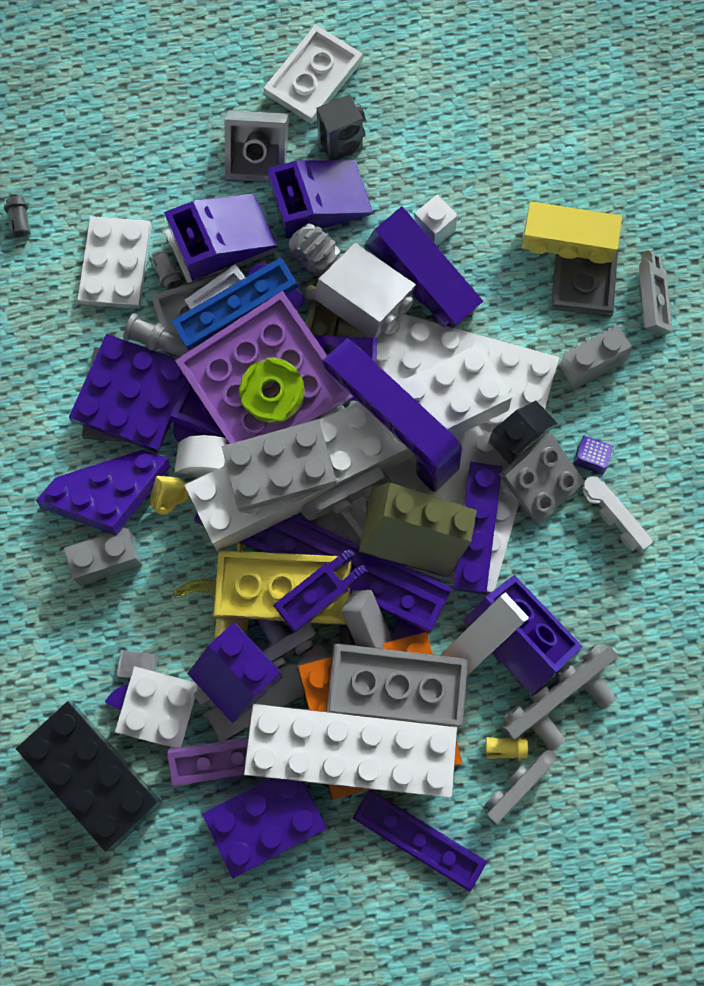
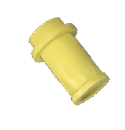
[486,736,528,762]

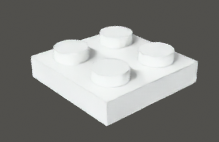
[115,666,198,748]

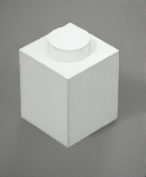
[414,195,458,246]

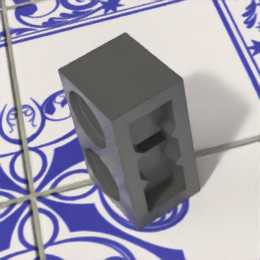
[316,94,366,160]

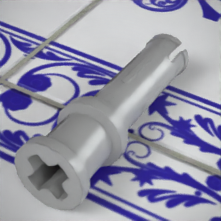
[123,313,197,357]

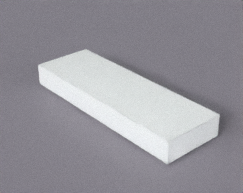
[440,592,529,676]

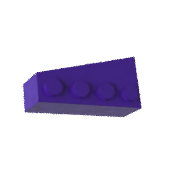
[365,206,484,329]

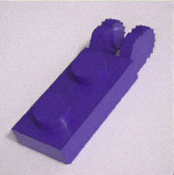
[273,549,368,633]

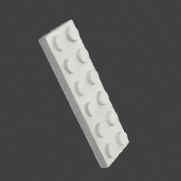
[244,704,457,798]

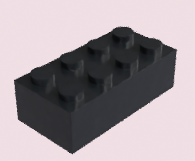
[15,701,163,852]

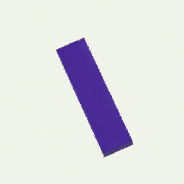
[352,789,487,892]

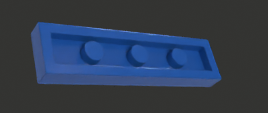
[171,257,298,350]

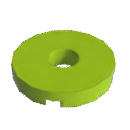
[239,357,305,423]

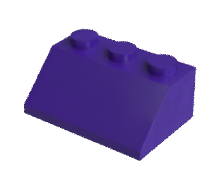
[463,575,583,694]

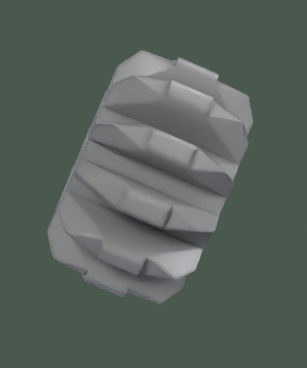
[288,224,341,277]

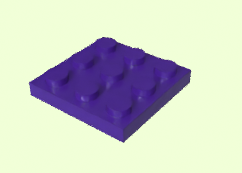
[69,334,188,453]

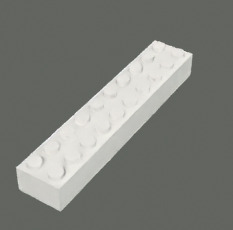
[185,343,512,552]

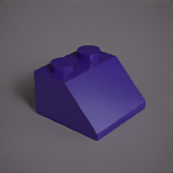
[187,622,283,724]

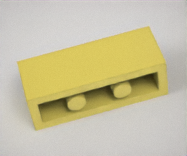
[521,201,622,264]

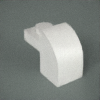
[174,435,230,478]

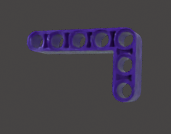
[322,339,462,492]

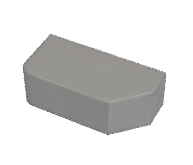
[342,590,393,649]

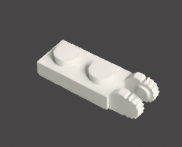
[582,476,653,554]

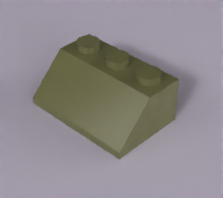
[359,483,477,577]

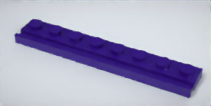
[194,512,452,634]

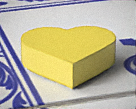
[149,476,189,515]

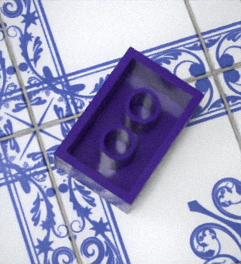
[202,778,328,879]

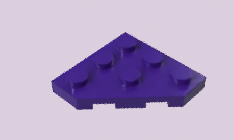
[36,450,171,535]

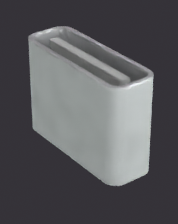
[116,650,158,679]

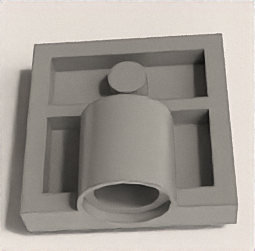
[499,432,584,524]

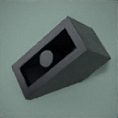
[488,400,558,465]

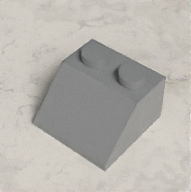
[225,110,289,182]

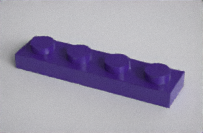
[453,461,502,595]

